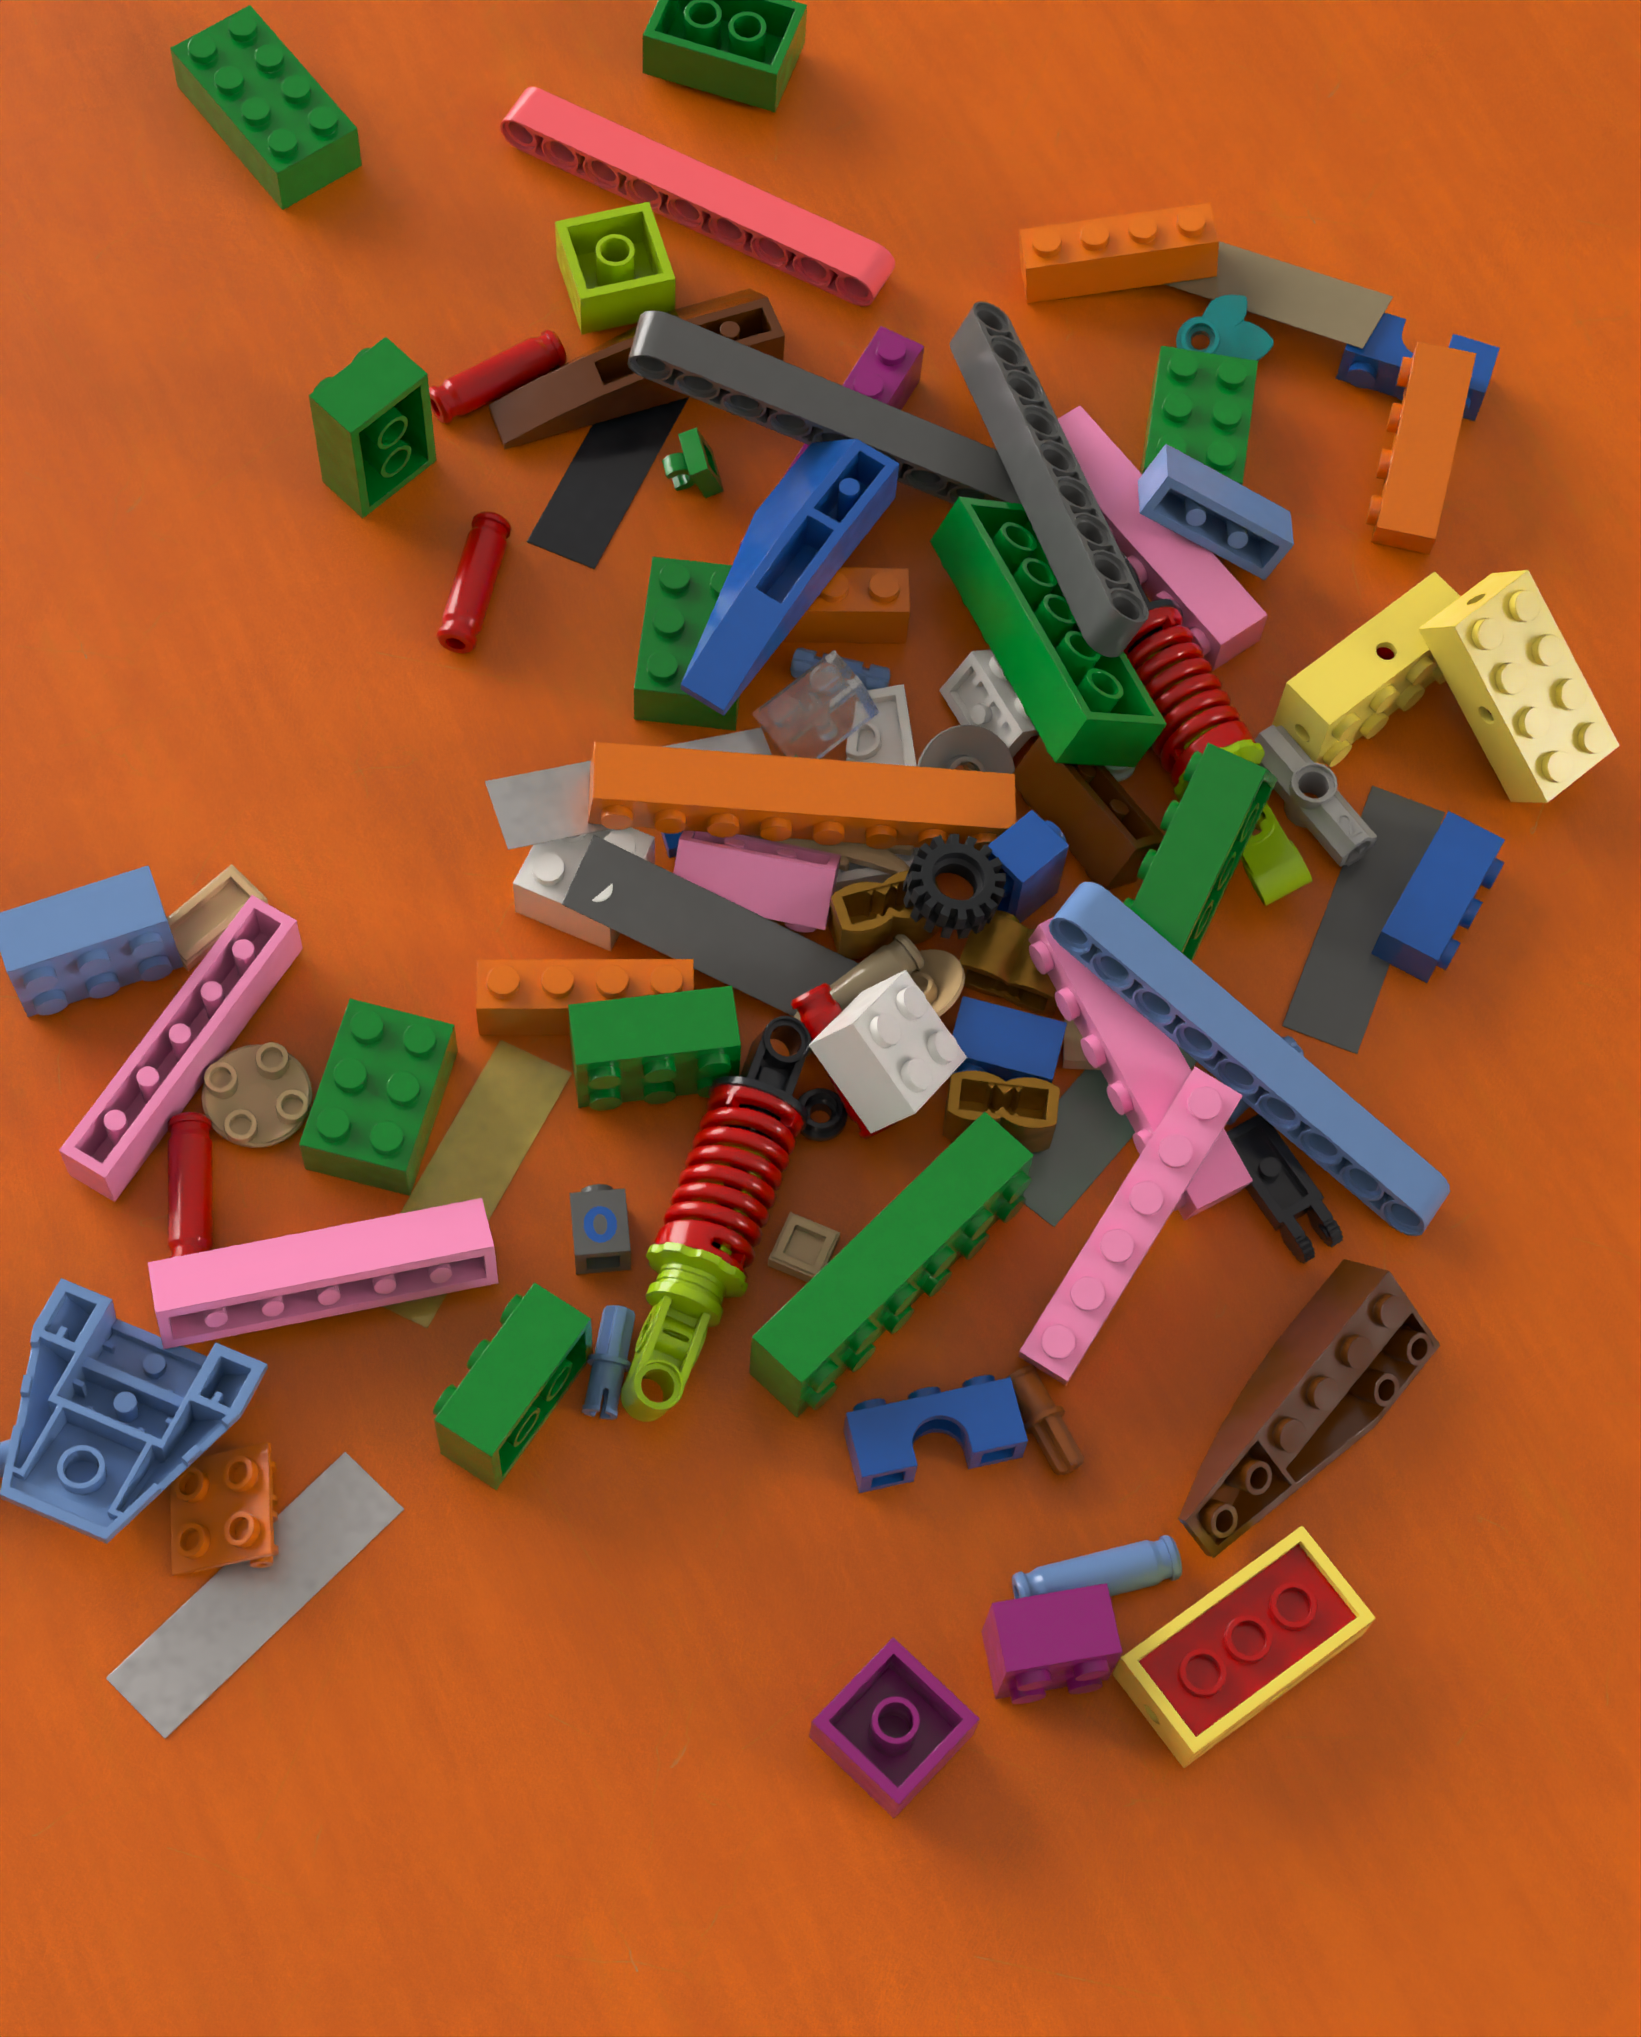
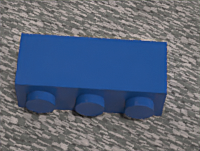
[1371,811,1505,983]

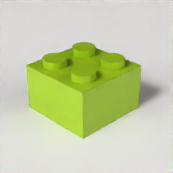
[555,202,676,334]

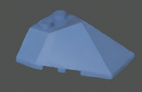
[0,1278,268,1544]

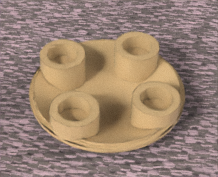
[202,1042,312,1148]

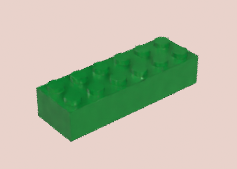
[930,497,1167,768]
[749,1112,1034,1418]

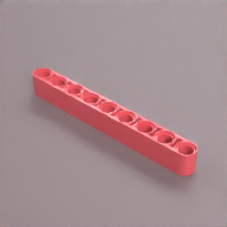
[500,87,895,306]

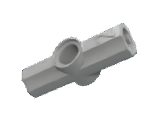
[1254,725,1377,867]

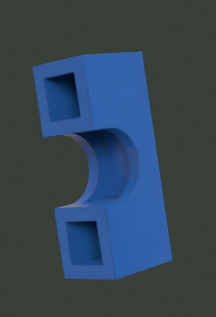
[1336,312,1500,421]
[843,1375,1028,1493]

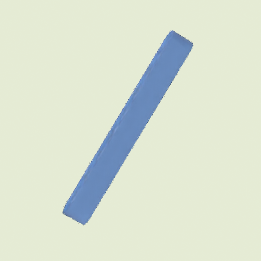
[1049,882,1450,1236]

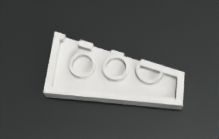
[835,684,919,892]

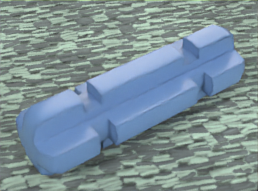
[790,648,891,691]

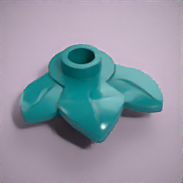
[1176,295,1274,361]

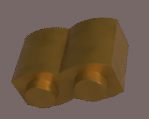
[828,870,940,959]
[959,910,1057,1016]
[942,1071,1060,1153]

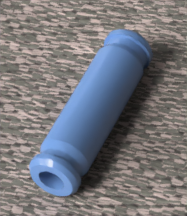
[1012,1535,1182,1599]

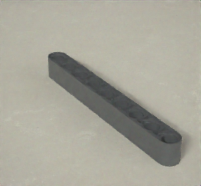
[949,302,1149,658]
[627,310,1022,504]

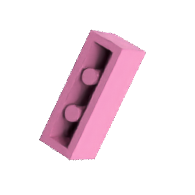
[673,831,841,932]

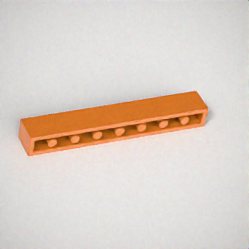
[588,742,1016,851]

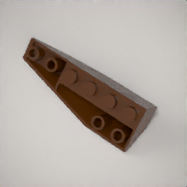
[489,289,785,449]
[1178,1259,1440,1558]

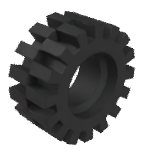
[903,834,1006,939]

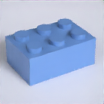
[0,865,183,1017]

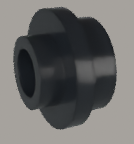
[798,1088,848,1141]

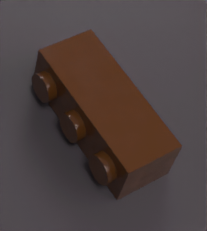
[1012,736,1164,890]

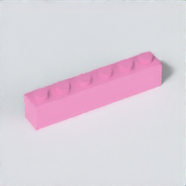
[1058,405,1268,671]
[59,895,303,1202]
[1029,918,1253,1221]
[1018,1067,1243,1386]
[148,1198,498,1349]

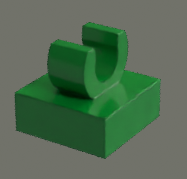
[662,427,724,498]

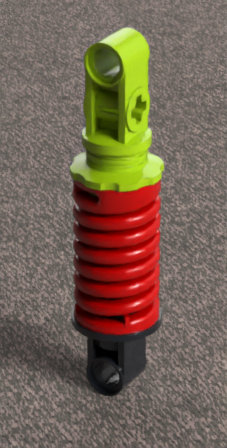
[1121,551,1313,906]
[621,1016,811,1422]

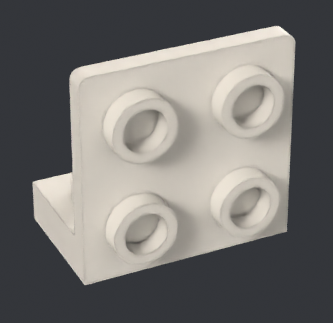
[939,649,1040,758]

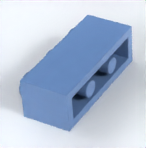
[1138,444,1294,580]

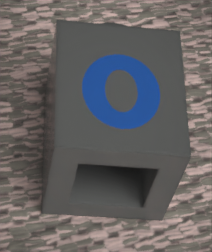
[570,1184,631,1274]

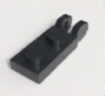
[1226,1114,1343,1264]

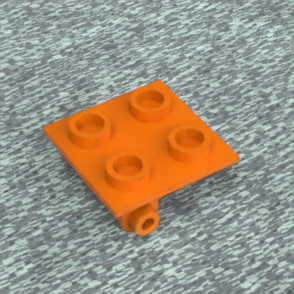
[170,1442,279,1576]

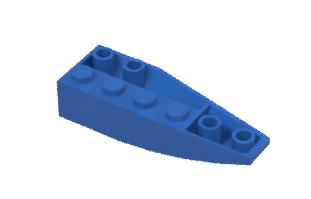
[681,439,899,716]

